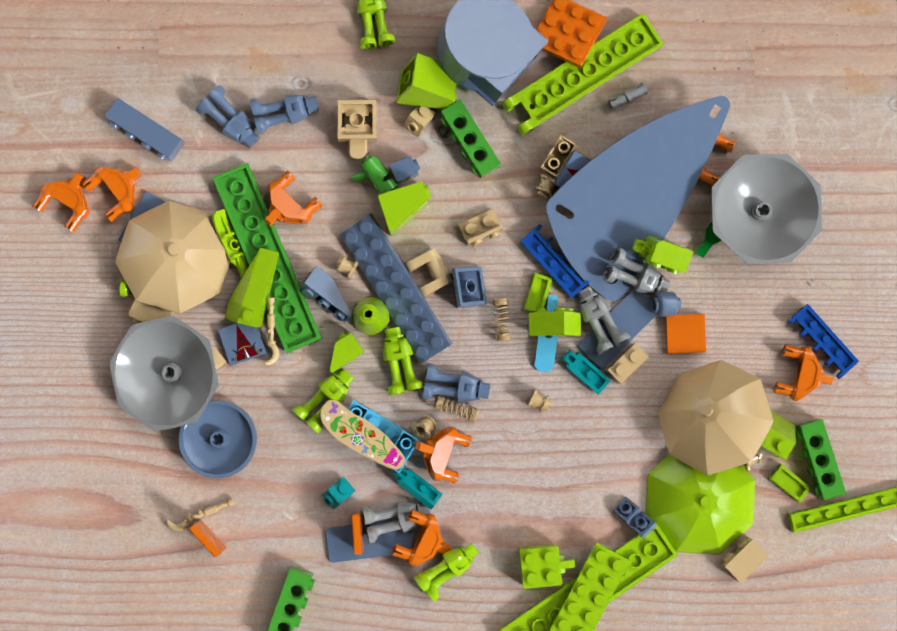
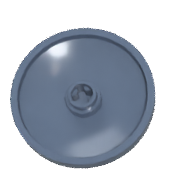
[179,401,257,478]

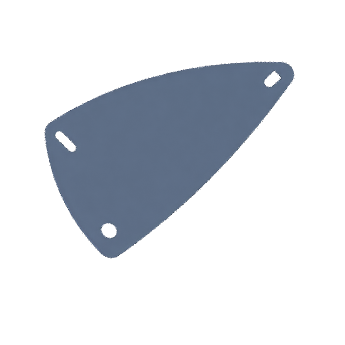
[546,96,730,301]

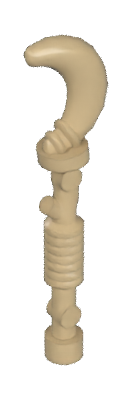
[264,297,280,366]
[166,498,235,532]

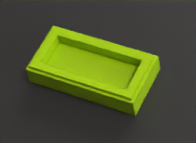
[524,273,553,312]
[768,463,811,503]

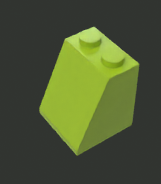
[396,53,457,109]
[378,181,431,236]
[760,411,796,460]

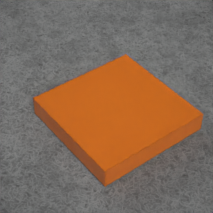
[665,314,706,354]
[351,511,364,555]
[189,520,227,557]

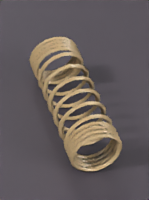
[493,298,511,341]
[435,396,479,423]

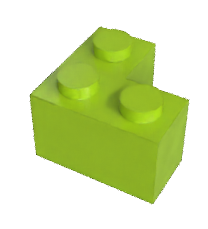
[529,308,581,336]

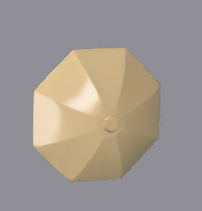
[115,201,230,314]
[658,360,774,475]

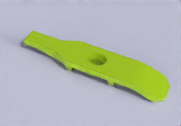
[212,209,248,278]

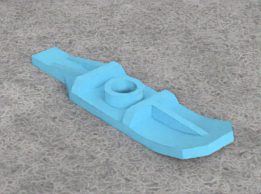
[534,295,558,372]

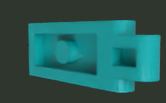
[562,349,611,395]
[393,467,442,510]

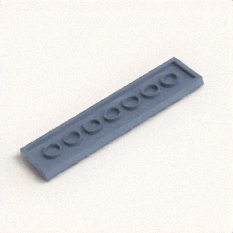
[340,214,453,364]

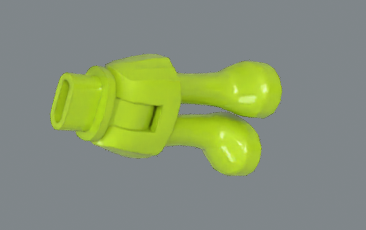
[357,0,396,49]
[383,327,424,396]
[291,368,354,434]
[414,543,479,602]

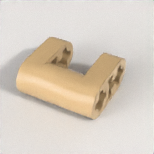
[404,248,454,297]

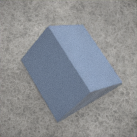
[452,266,487,308]

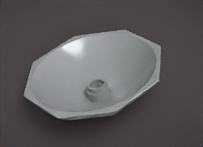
[712,154,822,263]
[109,316,219,432]

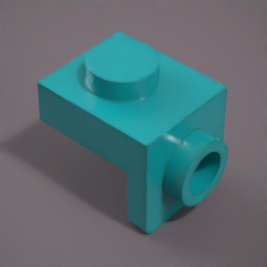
[322,476,356,509]

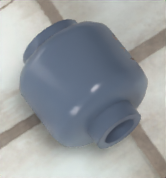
[651,291,681,317]

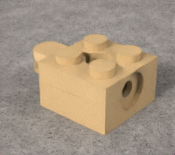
[338,100,378,161]

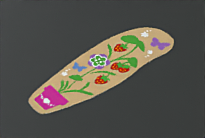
[321,400,405,470]

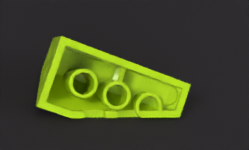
[225,248,279,327]

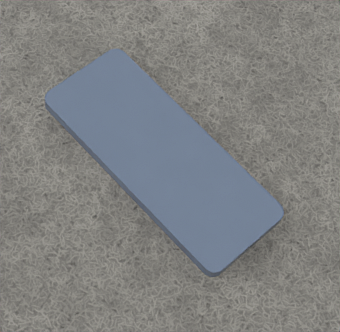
[579,289,657,368]
[326,519,413,563]

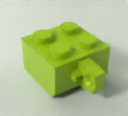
[632,235,694,275]
[519,544,575,589]

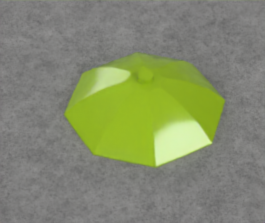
[646,455,755,554]

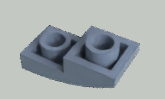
[613,497,657,539]

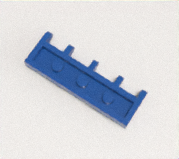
[520,224,590,298]
[787,304,859,379]

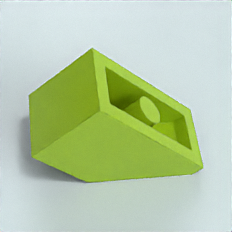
[330,332,365,373]

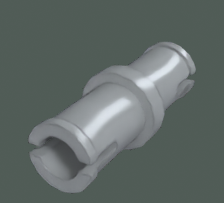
[608,82,648,111]

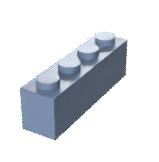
[105,97,185,161]

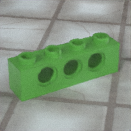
[440,99,501,179]
[795,419,847,500]
[268,566,315,631]

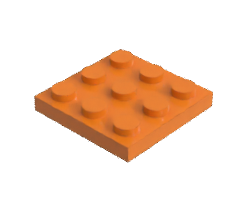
[537,0,607,68]

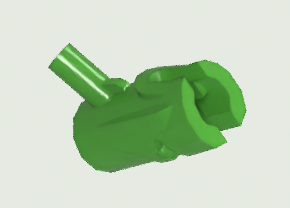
[352,155,399,194]

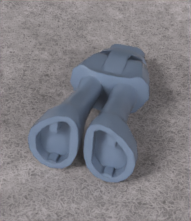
[195,85,260,149]
[250,95,319,135]
[422,363,490,402]

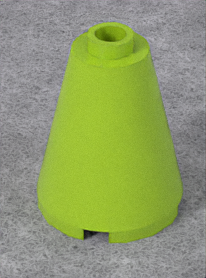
[352,297,390,335]

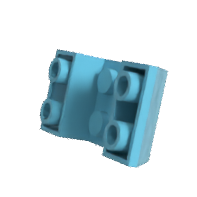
[348,400,419,473]

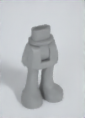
[603,247,670,294]
[577,286,631,355]
[362,502,430,544]

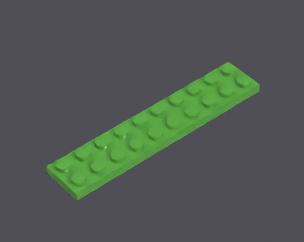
[212,163,322,354]

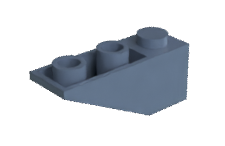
[299,266,352,322]

